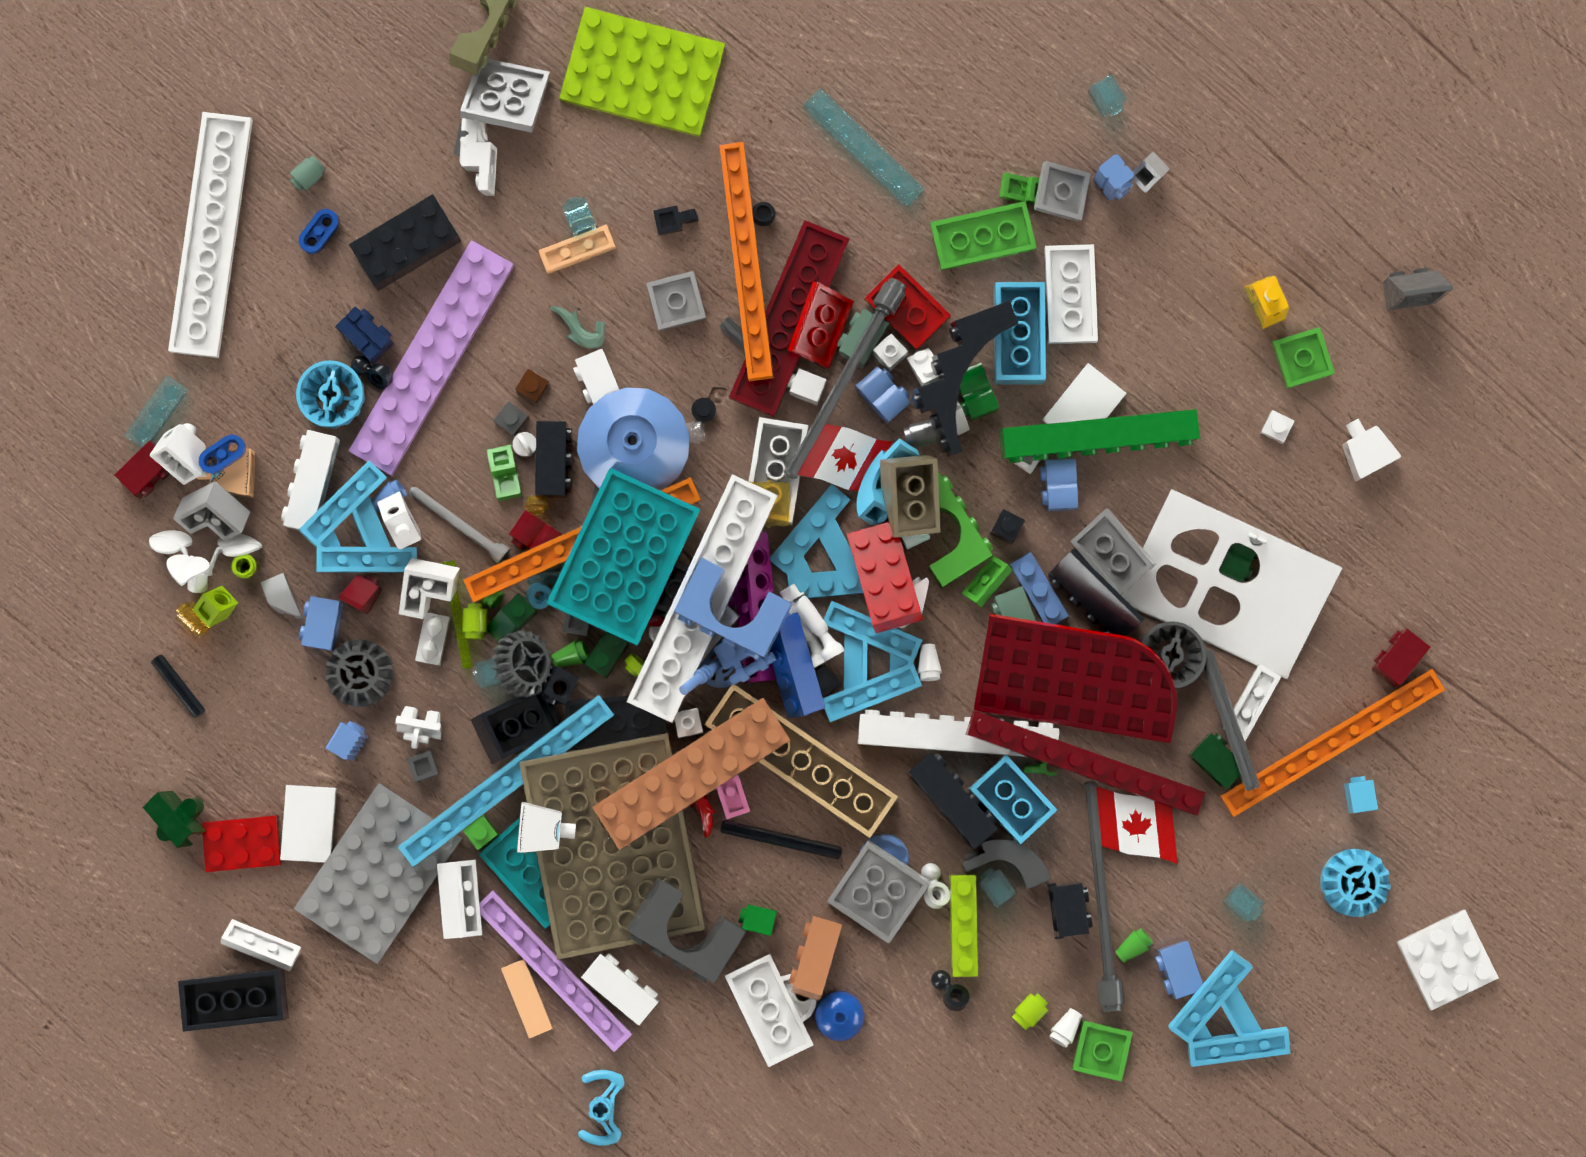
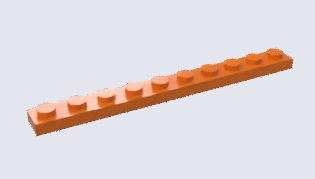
[719,142,774,381]
[463,477,701,603]
[1220,669,1445,817]

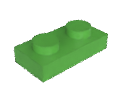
[962,555,1012,607]

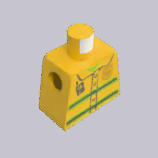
[1244,276,1289,329]

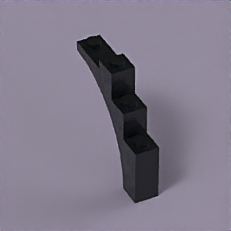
[912,301,1018,457]

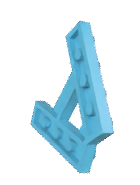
[298,460,417,573]
[770,484,864,599]
[823,601,923,722]
[1168,950,1291,1067]

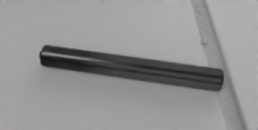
[720,820,842,859]

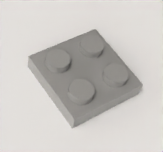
[1034,161,1091,222]
[646,271,706,331]

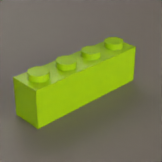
[949,875,978,977]

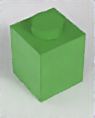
[463,815,501,850]

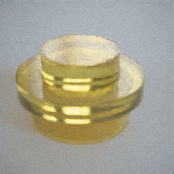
[524,495,549,515]

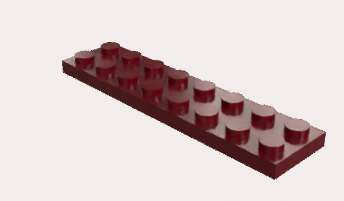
[729,220,850,417]

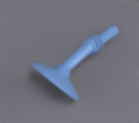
[679,639,735,695]

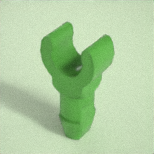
[1023,762,1057,776]

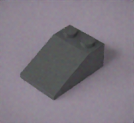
[1383,268,1453,311]

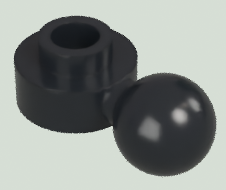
[351,356,393,389]
[931,970,970,1011]

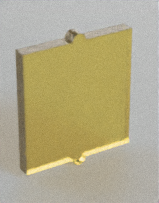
[750,480,790,528]

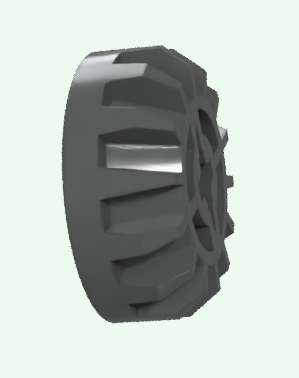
[1141,621,1206,689]
[325,639,394,707]

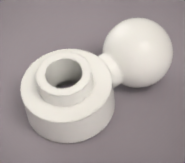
[921,863,950,909]

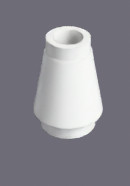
[918,644,942,681]
[1049,1008,1083,1048]

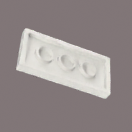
[1044,244,1098,344]

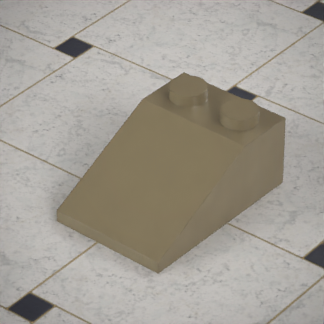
[880,455,941,538]

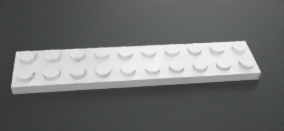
[168,112,253,358]
[627,475,778,723]

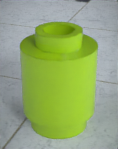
[462,604,488,639]
[1012,993,1049,1030]

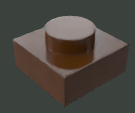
[515,369,549,404]

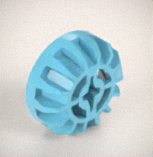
[296,360,365,429]
[1320,849,1391,917]

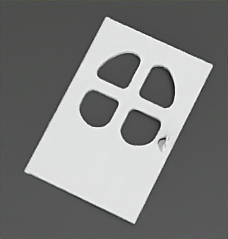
[1122,489,1342,679]

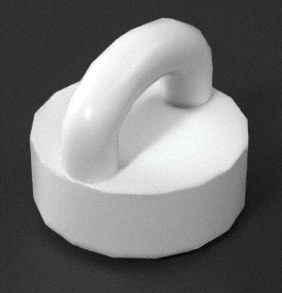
[513,432,536,457]

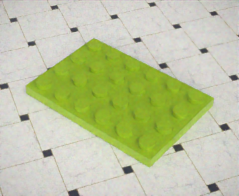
[559,7,725,137]

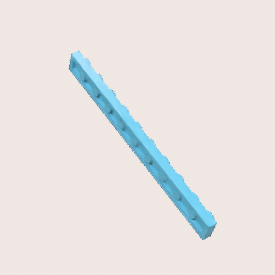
[398,695,614,867]

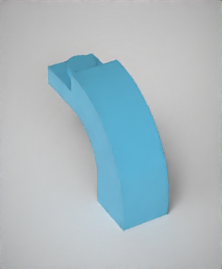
[857,438,919,526]

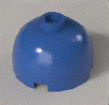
[815,991,865,1041]

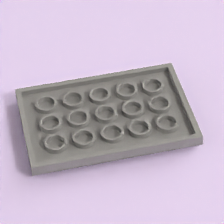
[294,783,462,964]

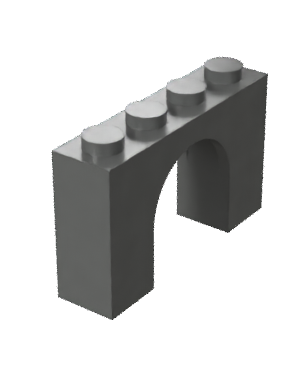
[626,877,746,983]

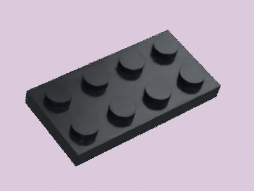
[565,696,667,751]

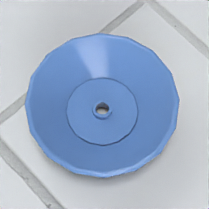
[577,387,690,491]

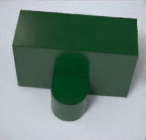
[142,791,206,848]

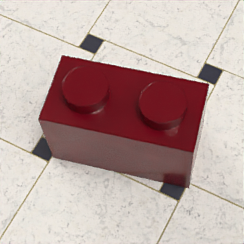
[114,440,170,499]
[1372,629,1431,687]

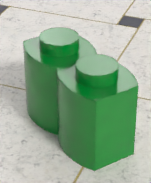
[958,363,999,421]

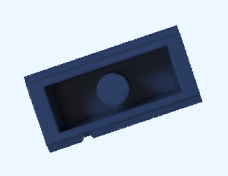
[335,307,393,364]

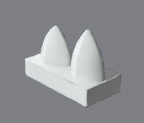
[415,613,450,666]

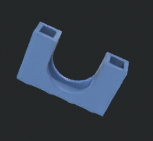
[674,557,793,660]

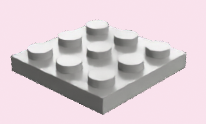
[460,59,550,133]
[827,839,931,943]

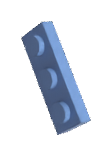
[1009,552,1068,624]

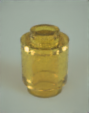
[175,601,211,638]

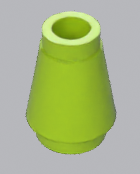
[232,554,257,578]

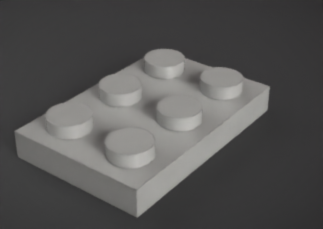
[1070,509,1156,596]

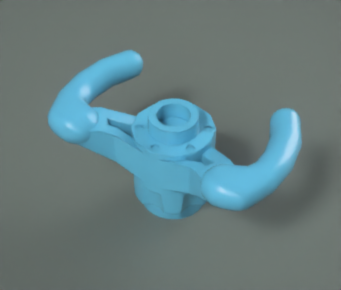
[578,1070,625,1146]

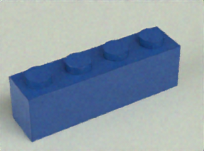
[769,612,826,718]

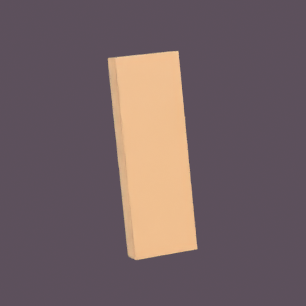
[538,224,616,274]
[501,959,553,1038]

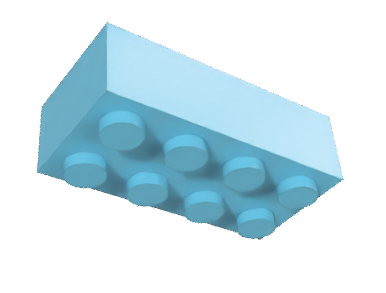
[993,282,1046,385]

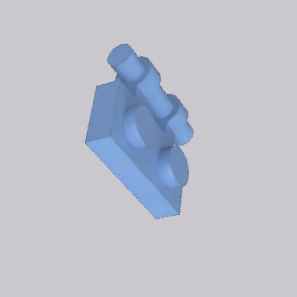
[713,643,776,685]

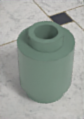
[290,155,326,191]

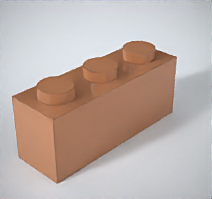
[788,916,842,1001]

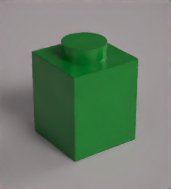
[738,904,777,936]

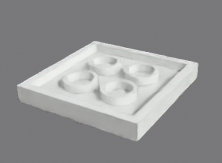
[1397,910,1499,1010]

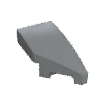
[261,573,303,620]

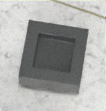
[494,401,529,436]
[407,751,439,782]

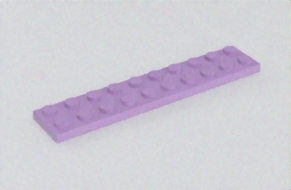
[349,240,514,476]

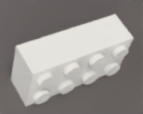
[749,417,808,526]

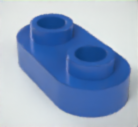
[299,209,340,254]
[199,434,246,474]

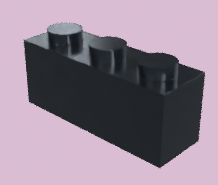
[535,421,572,498]

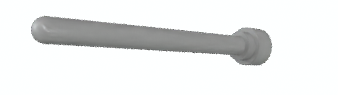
[409,487,511,564]

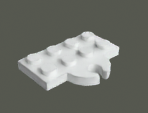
[725,954,816,1067]

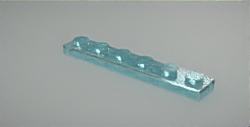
[803,88,924,207]

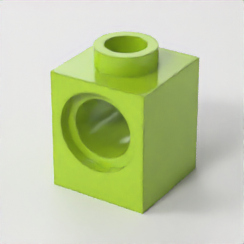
[192,586,238,628]

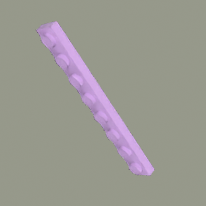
[479,890,632,1052]

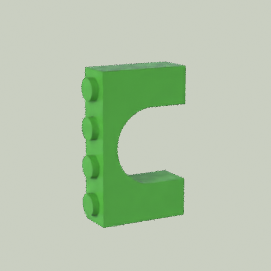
[928,473,993,589]

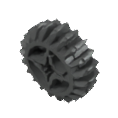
[490,630,554,698]

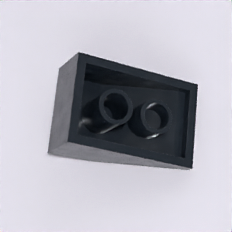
[471,693,561,765]

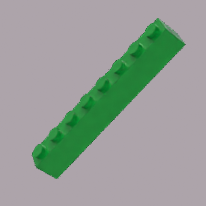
[999,409,1200,463]

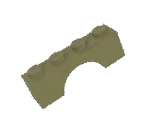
[449,0,518,75]

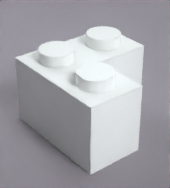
[399,558,460,619]

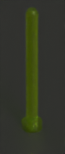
[439,560,472,669]

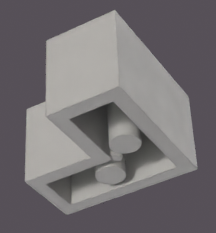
[173,481,250,541]

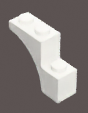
[907,348,970,435]

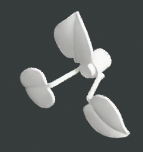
[149,530,262,593]

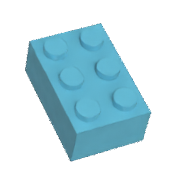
[968,755,1057,844]

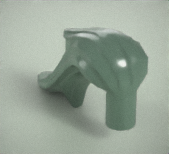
[550,306,606,349]

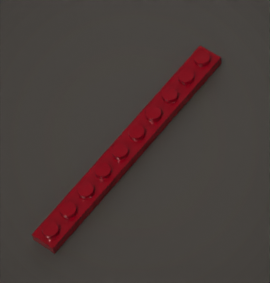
[965,711,1205,816]

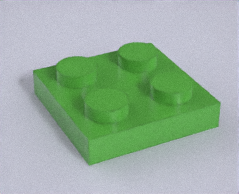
[1272,327,1335,389]
[1072,1020,1133,1082]

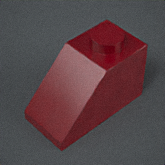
[339,574,382,614]

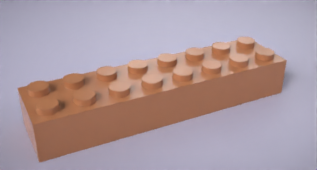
[592,698,790,850]

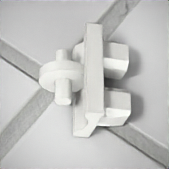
[395,706,442,749]

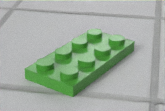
[930,201,1037,271]

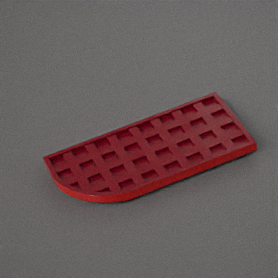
[974,614,1177,743]

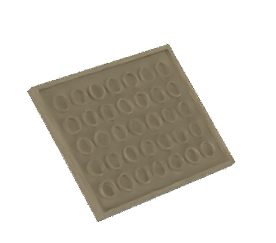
[519,733,705,960]

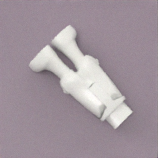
[780,584,845,668]

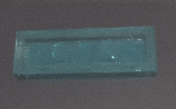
[124,375,189,447]

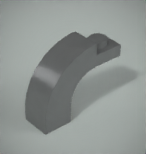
[961,839,1051,889]

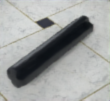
[151,655,205,718]

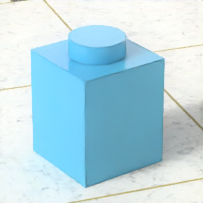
[1344,776,1378,813]

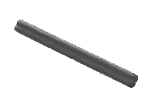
[1204,650,1260,791]

